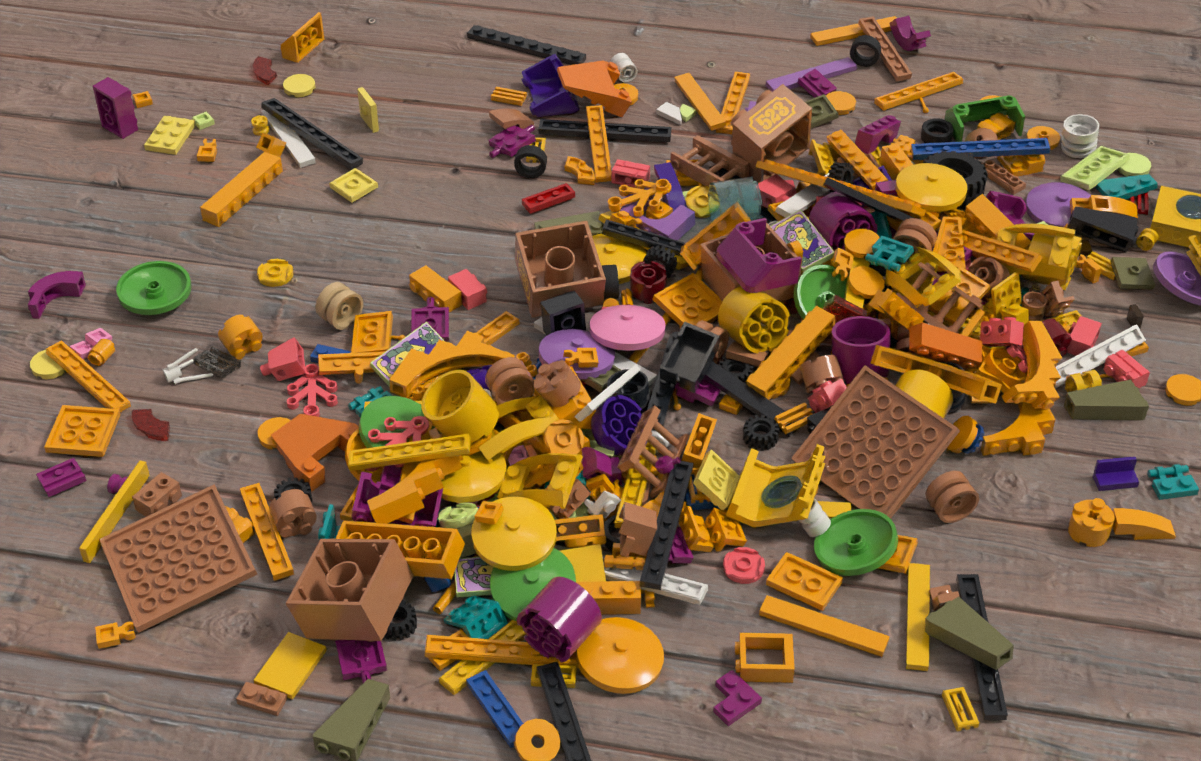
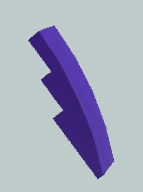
[654,162,687,211]

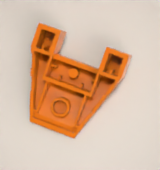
[557,60,632,117]
[271,414,359,492]

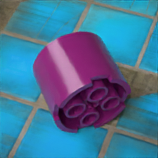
[809,192,877,252]
[832,316,890,384]
[517,577,602,662]

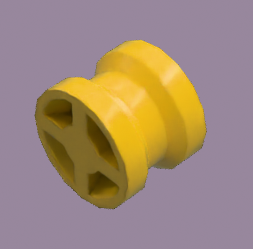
[251,115,269,136]
[1136,228,1158,251]

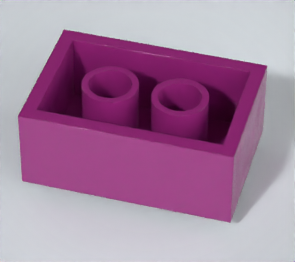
[93,77,138,139]

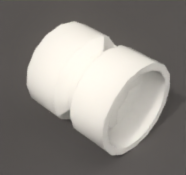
[610,53,638,83]
[798,498,831,537]

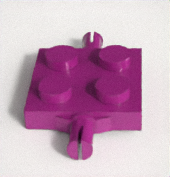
[488,124,536,158]
[411,297,449,342]
[335,640,387,683]

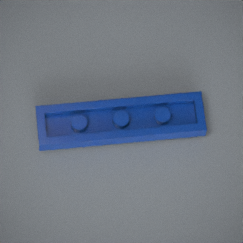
[466,670,524,748]

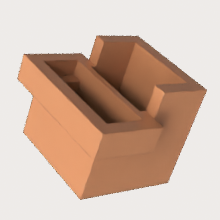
[619,502,657,557]

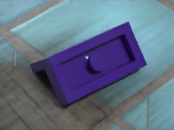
[1092,456,1139,491]

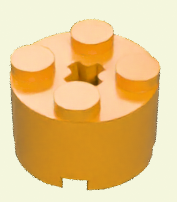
[218,315,263,360]
[1068,498,1115,547]

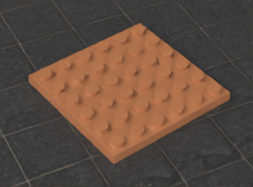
[791,366,960,519]
[99,484,258,633]

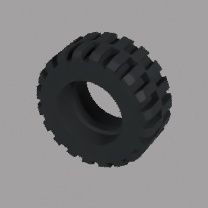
[923,151,988,210]

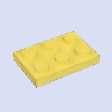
[144,116,196,155]
[693,450,740,511]

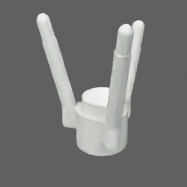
[162,348,213,385]

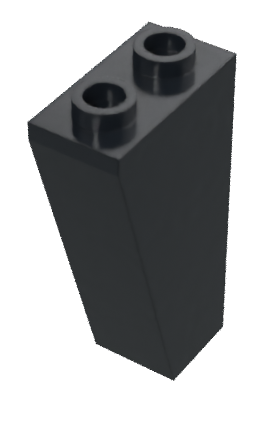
[1067,206,1139,252]

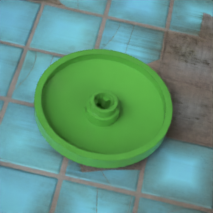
[116,261,192,315]
[794,265,862,324]
[359,396,435,448]
[814,509,898,576]
[490,548,576,621]

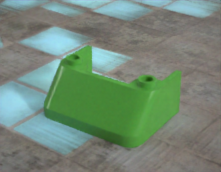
[945,95,1025,142]

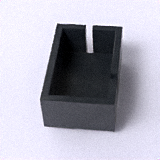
[660,322,720,393]

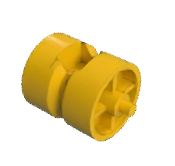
[1065,370,1102,392]

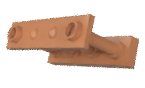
[670,135,749,195]
[896,262,984,333]
[617,406,689,498]

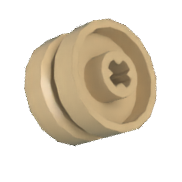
[315,282,363,330]

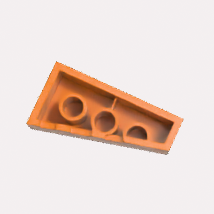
[909,322,982,369]

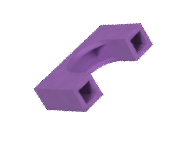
[614,188,695,240]

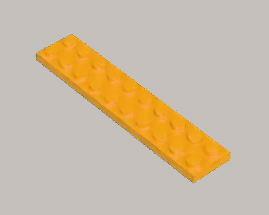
[756,159,926,217]

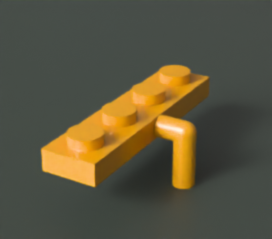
[318,352,384,384]

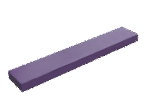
[766,57,857,92]

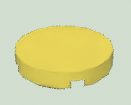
[283,74,316,98]
[30,349,65,379]

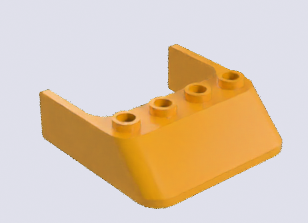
[680,202,751,270]

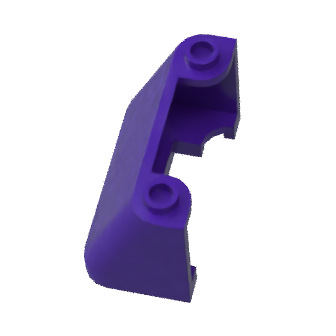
[521,54,580,117]

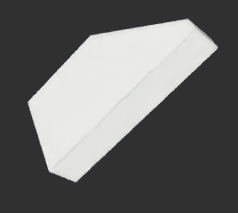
[656,102,682,125]

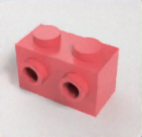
[980,317,1024,347]
[808,379,847,413]

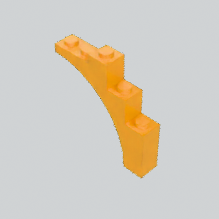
[1002,321,1063,410]
[389,331,515,398]
[871,345,1002,404]
[367,428,463,524]

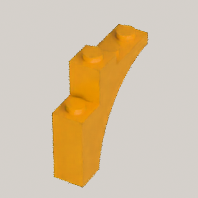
[868,288,925,332]
[980,402,1055,456]

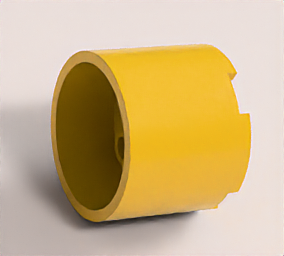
[1022,233,1082,290]
[718,286,790,354]
[421,370,499,446]
[895,370,953,419]

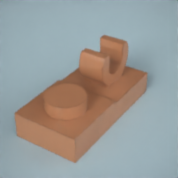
[548,478,591,519]
[236,682,288,716]

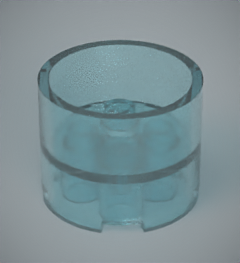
[708,177,763,222]

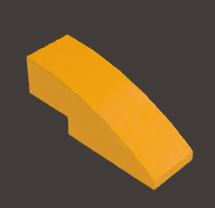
[1113,508,1176,540]

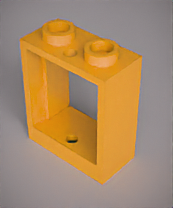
[735,633,795,683]

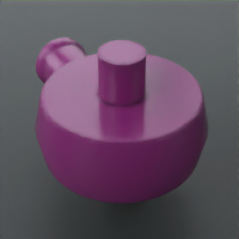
[655,456,680,474]

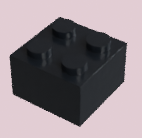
[540,290,586,335]

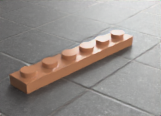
[858,16,912,82]

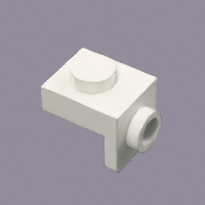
[584,491,621,519]

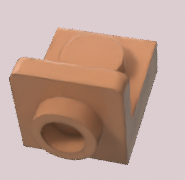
[929,585,960,610]

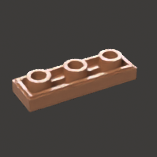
[981,159,1026,195]

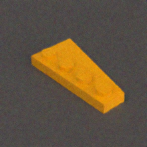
[933,216,966,272]

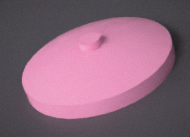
[590,305,665,351]

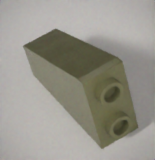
[1064,380,1149,420]
[925,596,1014,670]
[313,679,390,761]

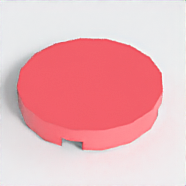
[723,547,765,584]

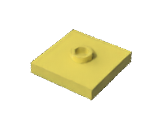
[357,87,379,133]
[329,168,378,203]

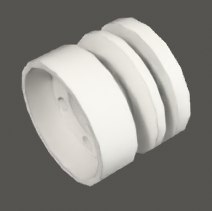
[1061,114,1099,159]

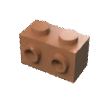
[132,472,182,517]

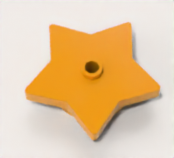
[975,345,1027,394]

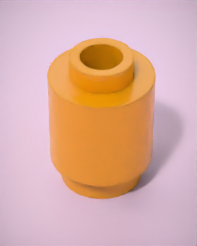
[88,339,115,366]

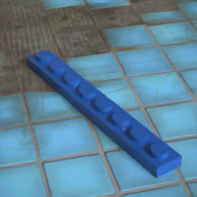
[911,138,1050,160]

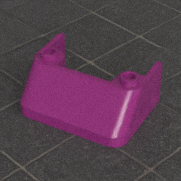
[716,218,802,293]

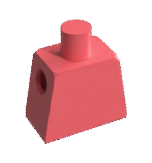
[752,174,793,208]
[260,337,306,381]

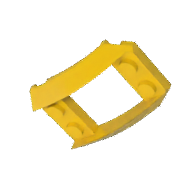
[808,139,881,176]
[997,224,1075,282]
[885,247,962,308]
[479,396,559,463]
[497,453,583,509]

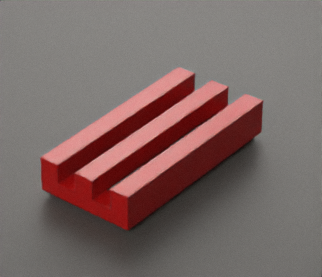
[1130,192,1149,215]

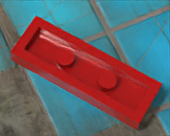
[522,183,575,214]

